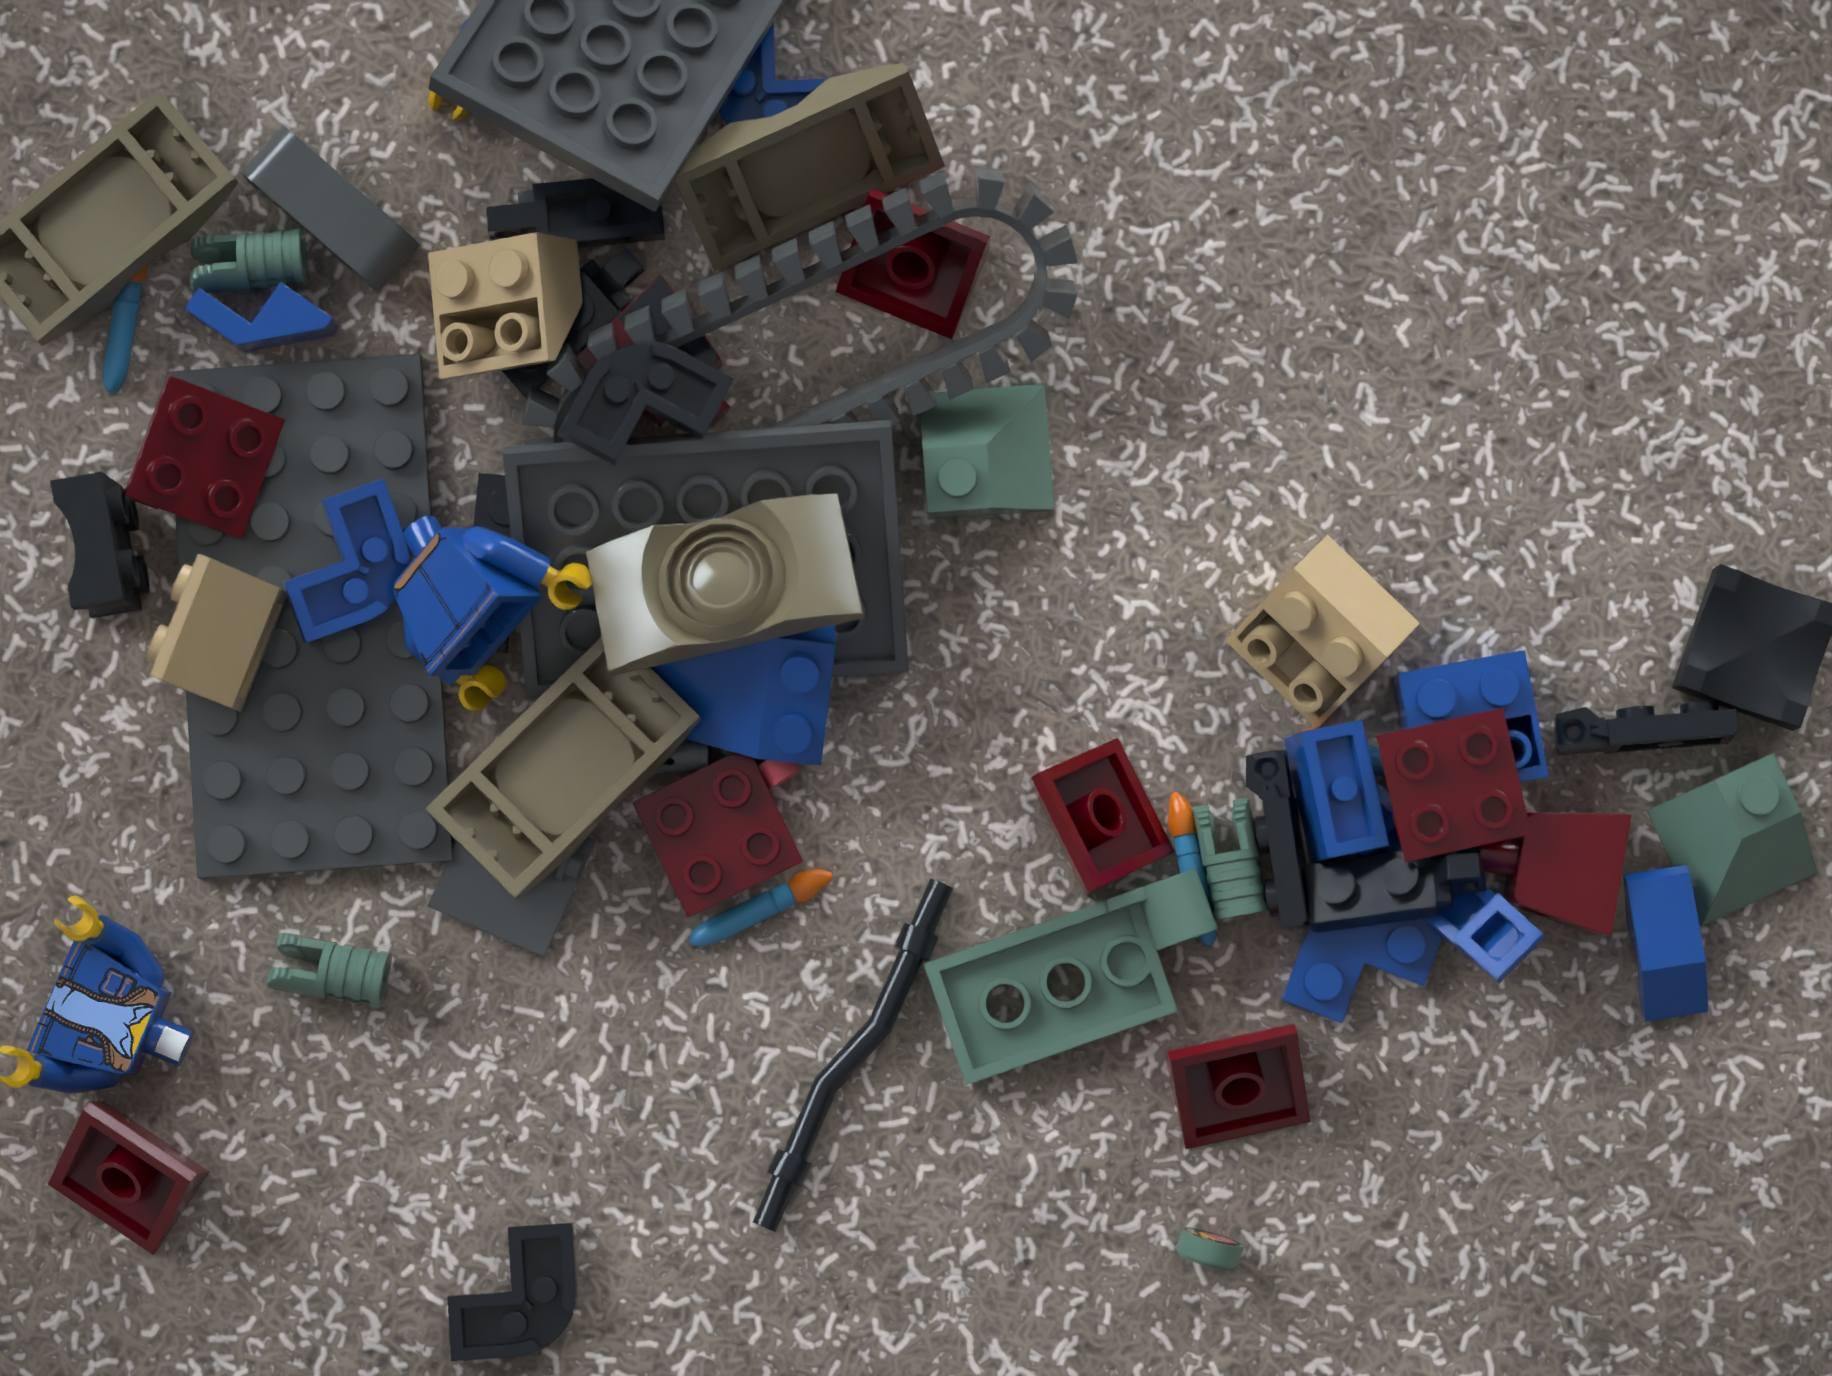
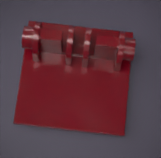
[123,374,285,539]
[1376,708,1532,862]
[632,753,804,918]

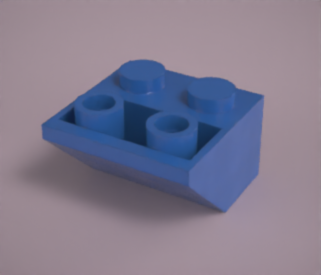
[1391,650,1549,782]

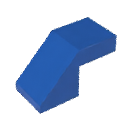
[184,282,339,352]
[1624,865,1708,1022]

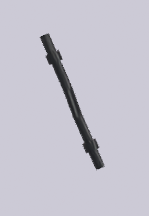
[753,879,953,1232]

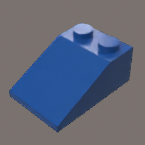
[650,625,836,765]

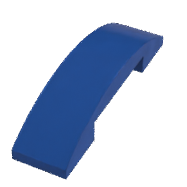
[1356,781,1545,984]

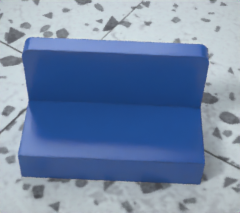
[1284,720,1389,863]

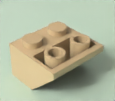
[428,232,583,380]
[1225,534,1420,727]
[147,553,287,712]

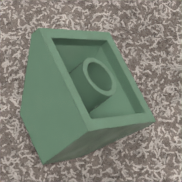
[920,384,1054,520]
[1646,754,1817,926]

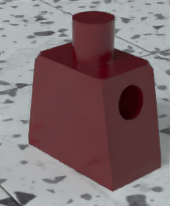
[1474,813,1631,936]

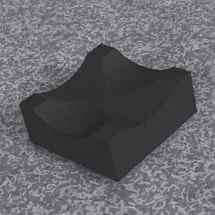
[50,472,150,618]
[1672,564,1832,731]

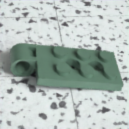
[924,869,1218,1085]

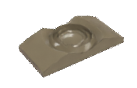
[675,63,945,272]
[0,89,238,346]
[586,494,864,676]
[425,637,701,901]

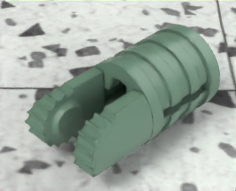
[190,228,309,293]
[1192,797,1269,920]
[266,933,392,1009]

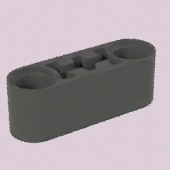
[240,125,420,293]

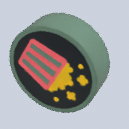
[1176,1227,1244,1271]

